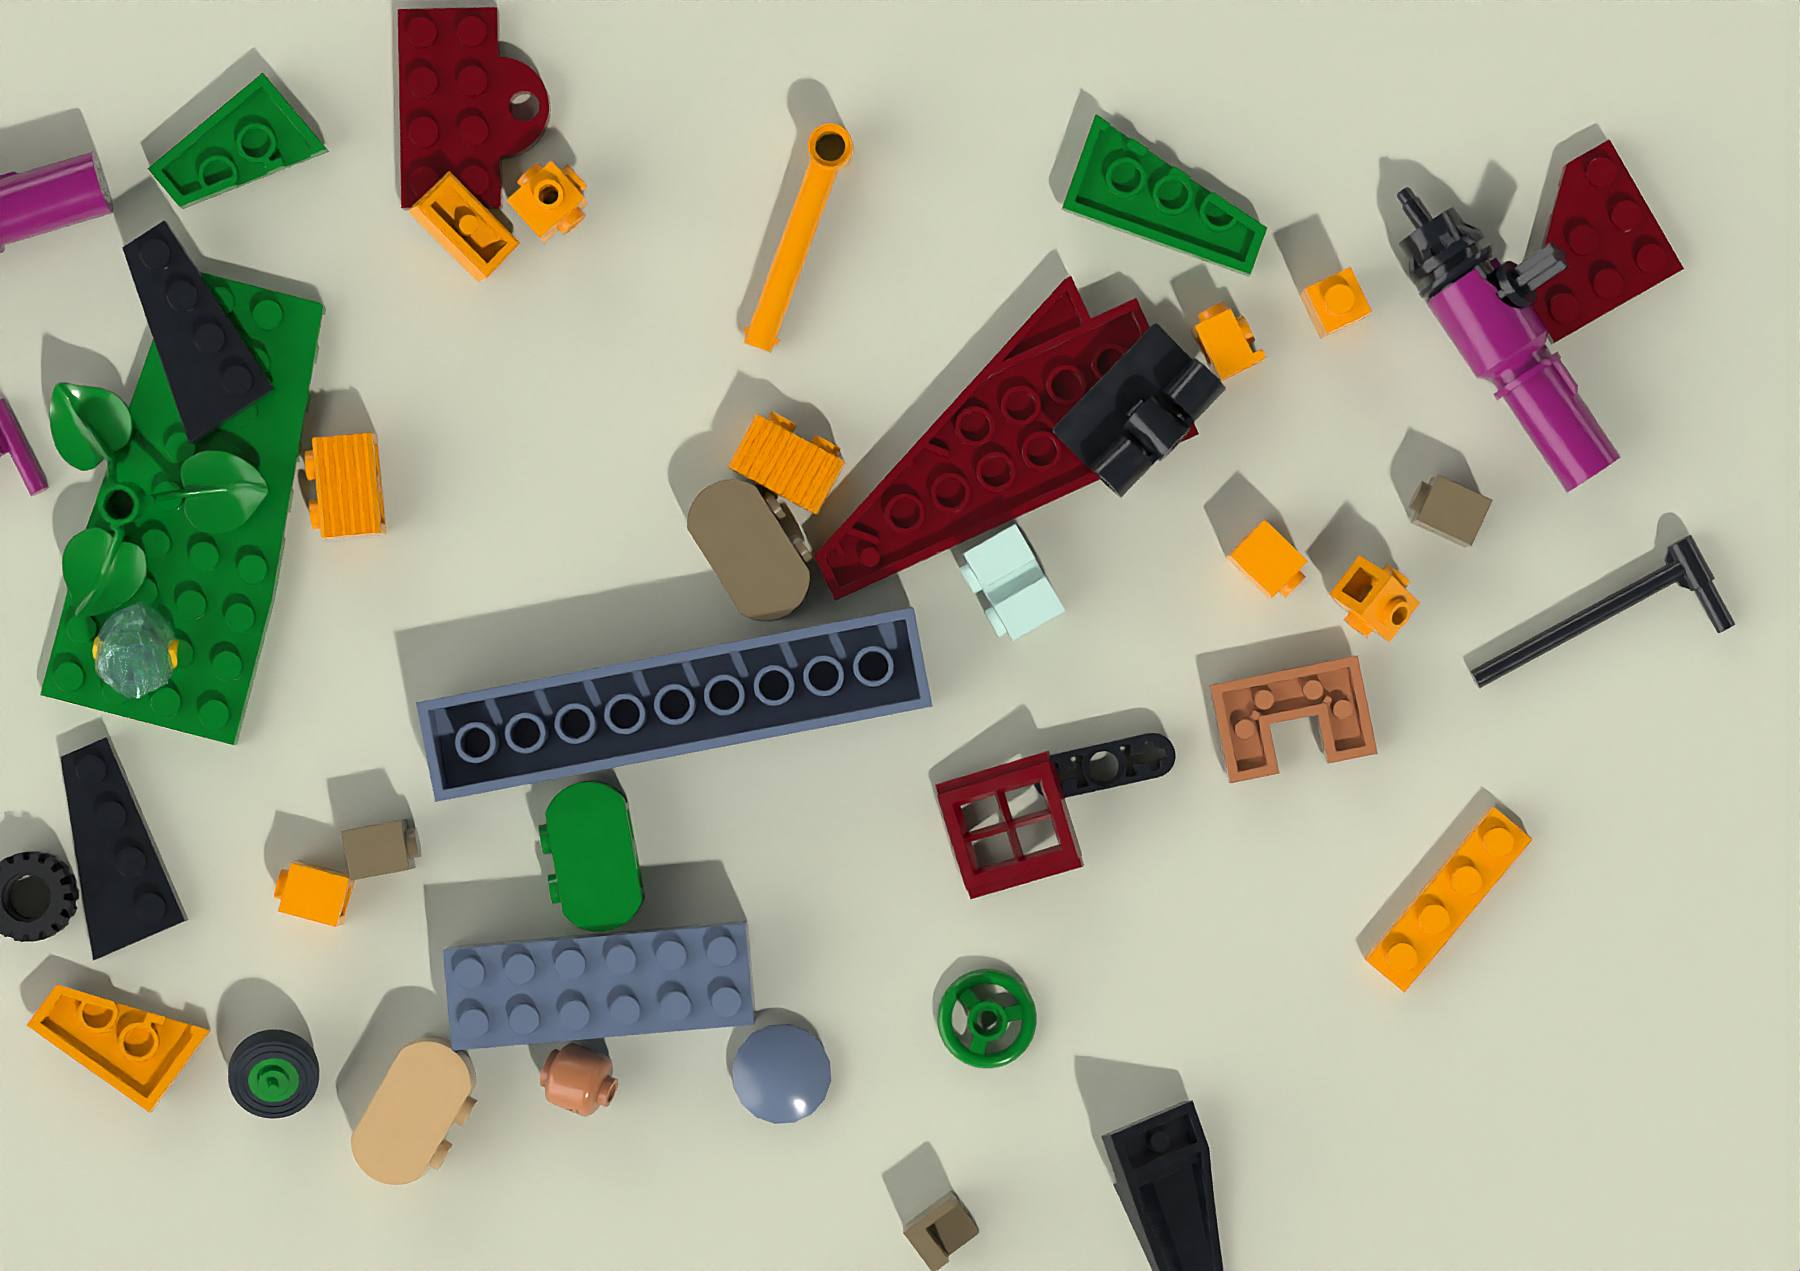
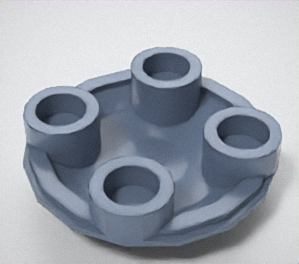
[732,1024,831,1124]

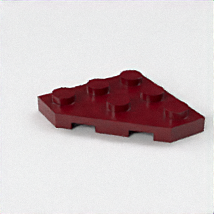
[1532,139,1684,345]

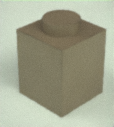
[1409,475,1493,548]
[341,819,421,881]

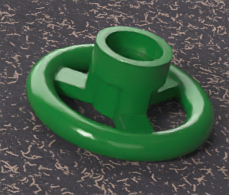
[937,969,1037,1069]

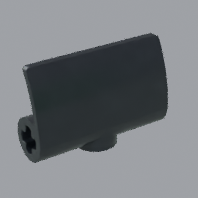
[1053,323,1226,498]

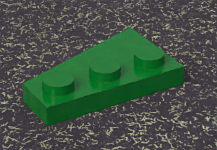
[147,72,329,209]

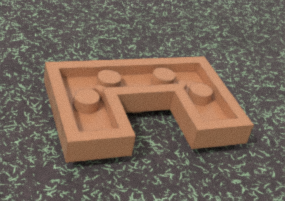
[1209,655,1378,783]

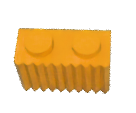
[728,411,845,516]
[304,432,387,540]

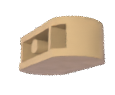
[351,1037,478,1185]

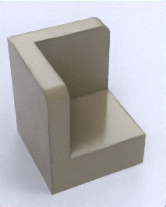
[903,1191,979,1271]

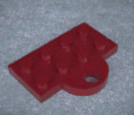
[398,7,551,211]

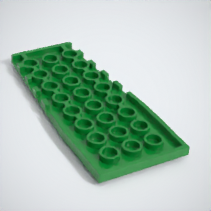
[40,272,326,745]

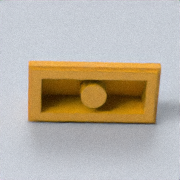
[408,171,520,281]

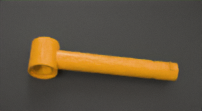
[744,123,854,352]

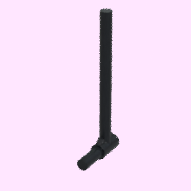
[1470,535,1735,689]

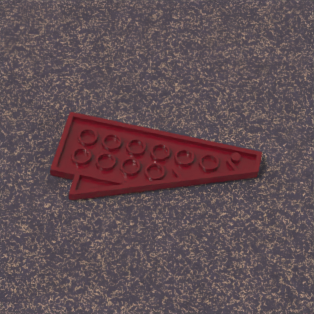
[814,276,1199,601]

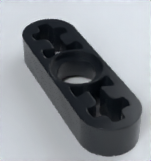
[1033,733,1176,798]

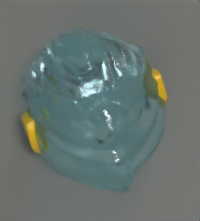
[92,601,179,699]

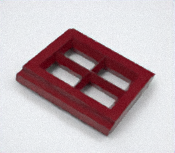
[935,750,1084,900]

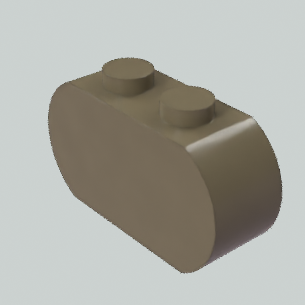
[687,479,813,622]

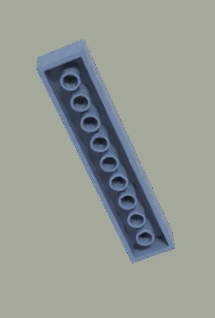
[416,607,933,802]

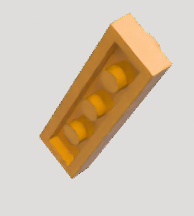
[1364,806,1533,993]

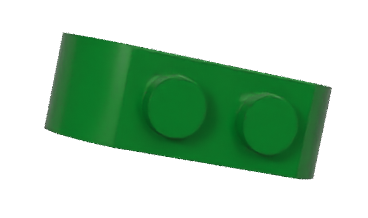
[539,781,645,932]

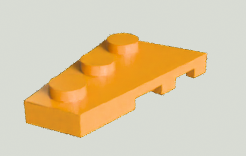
[26,984,211,1113]

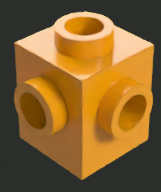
[506,160,588,243]
[1329,555,1420,642]

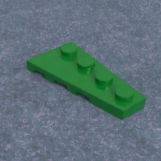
[1061,114,1267,277]

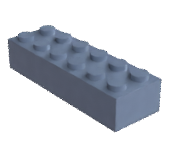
[443,920,756,1051]

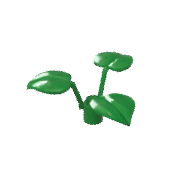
[49,382,269,617]

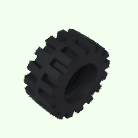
[0,851,79,942]

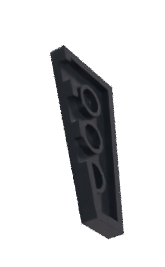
[122,220,276,445]
[60,737,188,961]

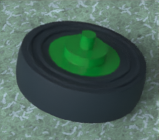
[228,1029,319,1119]

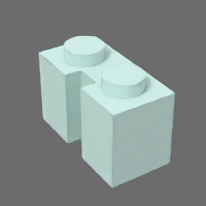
[959,524,1065,641]

